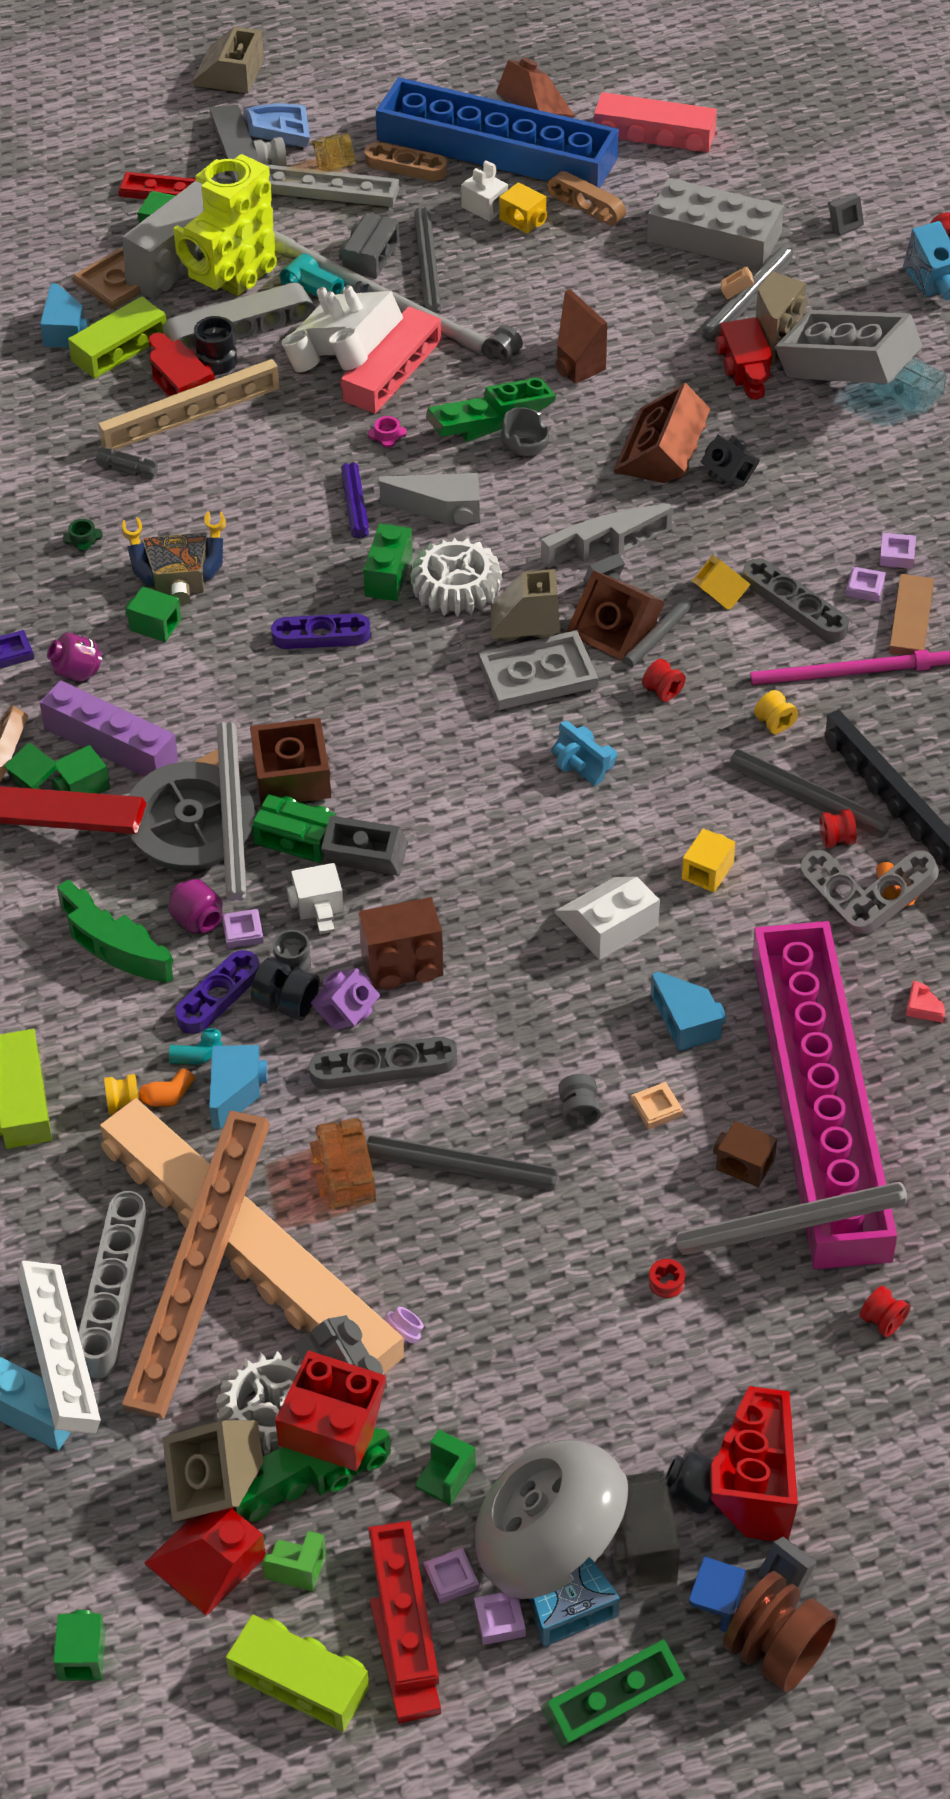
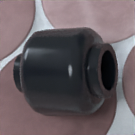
[663,1450,716,1514]

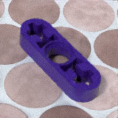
[271,613,371,649]
[175,950,260,1034]

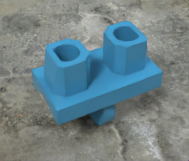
[551,721,617,786]

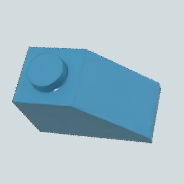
[40,283,90,348]
[651,972,726,1051]
[209,1045,268,1129]

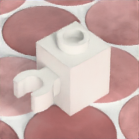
[461,161,508,221]
[287,863,344,934]

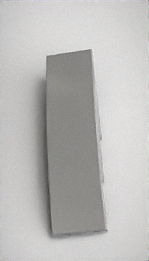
[541,503,673,568]

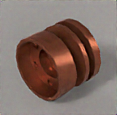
[723,1571,839,1693]

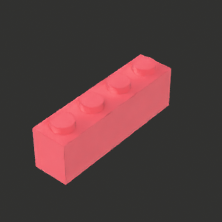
[594,92,717,152]
[340,306,441,414]

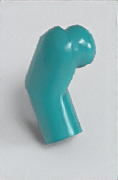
[169,1028,223,1065]

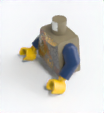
[122,511,226,606]

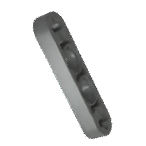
[743,558,849,642]
[309,1037,457,1089]

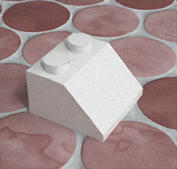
[555,877,660,960]

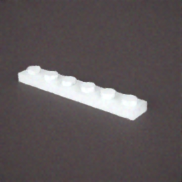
[18,1261,101,1433]

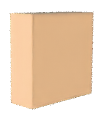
[721,266,754,300]
[631,1082,683,1130]

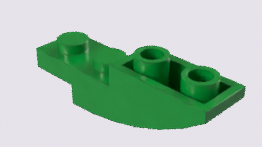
[426,377,556,442]
[57,879,173,983]
[232,1429,391,1522]

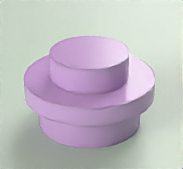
[384,1307,424,1344]

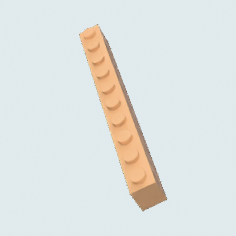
[100,1098,404,1374]

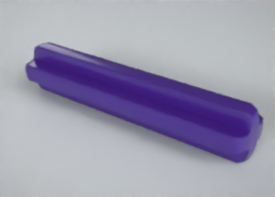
[341,462,369,538]

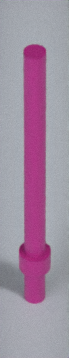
[750,650,950,685]

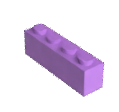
[40,680,178,777]

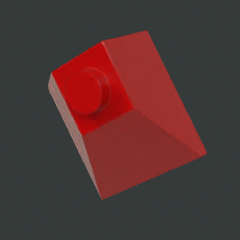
[144,1508,266,1616]

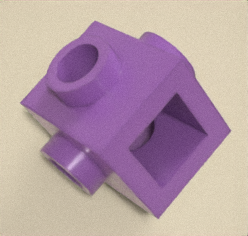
[311,968,380,1030]

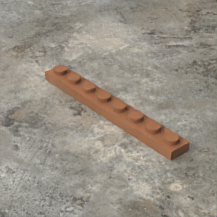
[122,1110,270,1419]

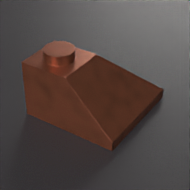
[496,57,574,118]
[556,289,607,384]
[566,570,665,661]

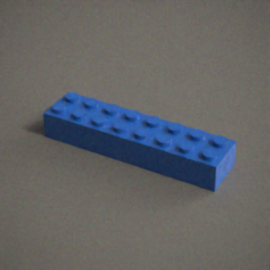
[376,77,619,188]

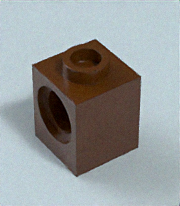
[713,1120,777,1188]

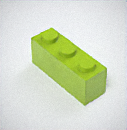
[68,296,166,379]
[0,1029,52,1149]
[226,1614,369,1733]

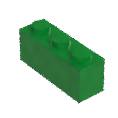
[540,1639,686,1747]

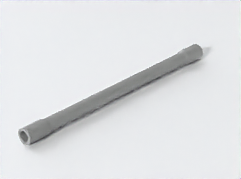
[273,230,487,356]

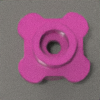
[368,416,407,448]

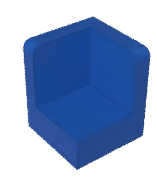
[689,1556,746,1632]

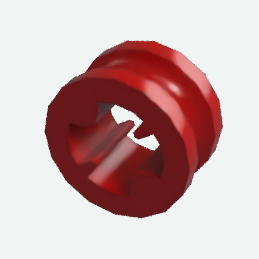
[649,1259,685,1298]

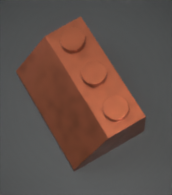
[613,383,711,483]

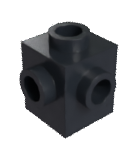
[700,434,761,487]

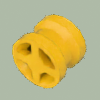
[754,690,798,735]
[104,1073,139,1116]

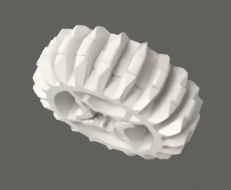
[410,537,502,618]
[216,1351,301,1456]

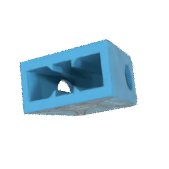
[903,221,950,300]
[529,1557,620,1647]

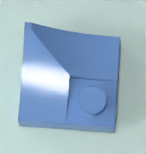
[243,103,310,148]

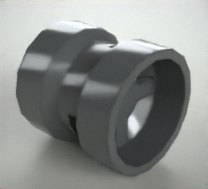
[273,929,311,971]
[558,1074,601,1127]

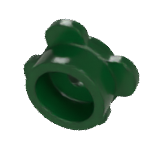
[63,519,103,551]

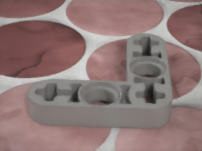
[801,850,939,934]

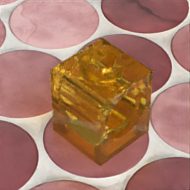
[312,133,356,171]

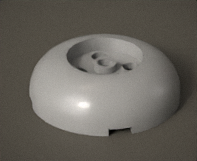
[474,1440,628,1599]

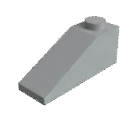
[379,473,480,525]

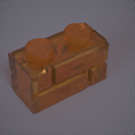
[309,1118,376,1209]

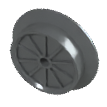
[128,762,255,872]

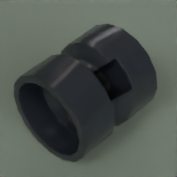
[194,316,237,375]
[250,958,320,1021]

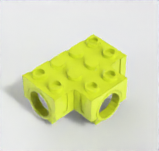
[173,154,277,296]

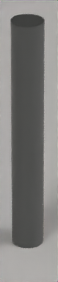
[622,598,693,668]

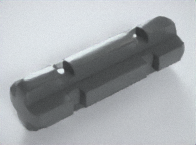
[96,447,158,480]

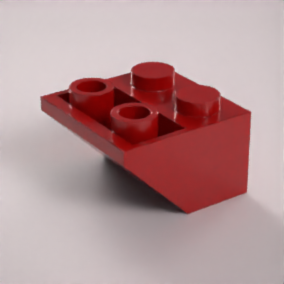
[275,1350,387,1471]

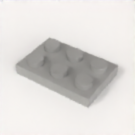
[479,630,598,710]

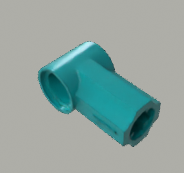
[279,253,344,297]

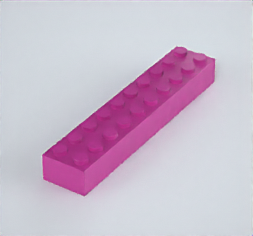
[752,921,897,1269]

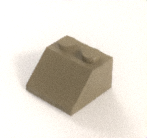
[162,1420,263,1522]

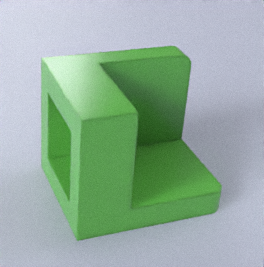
[262,1531,326,1591]

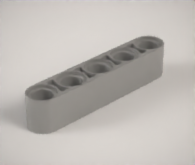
[161,283,315,353]
[78,1191,148,1378]

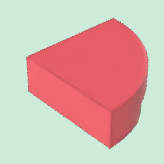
[906,981,945,1023]

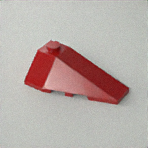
[710,1386,798,1541]

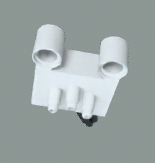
[282,281,403,372]

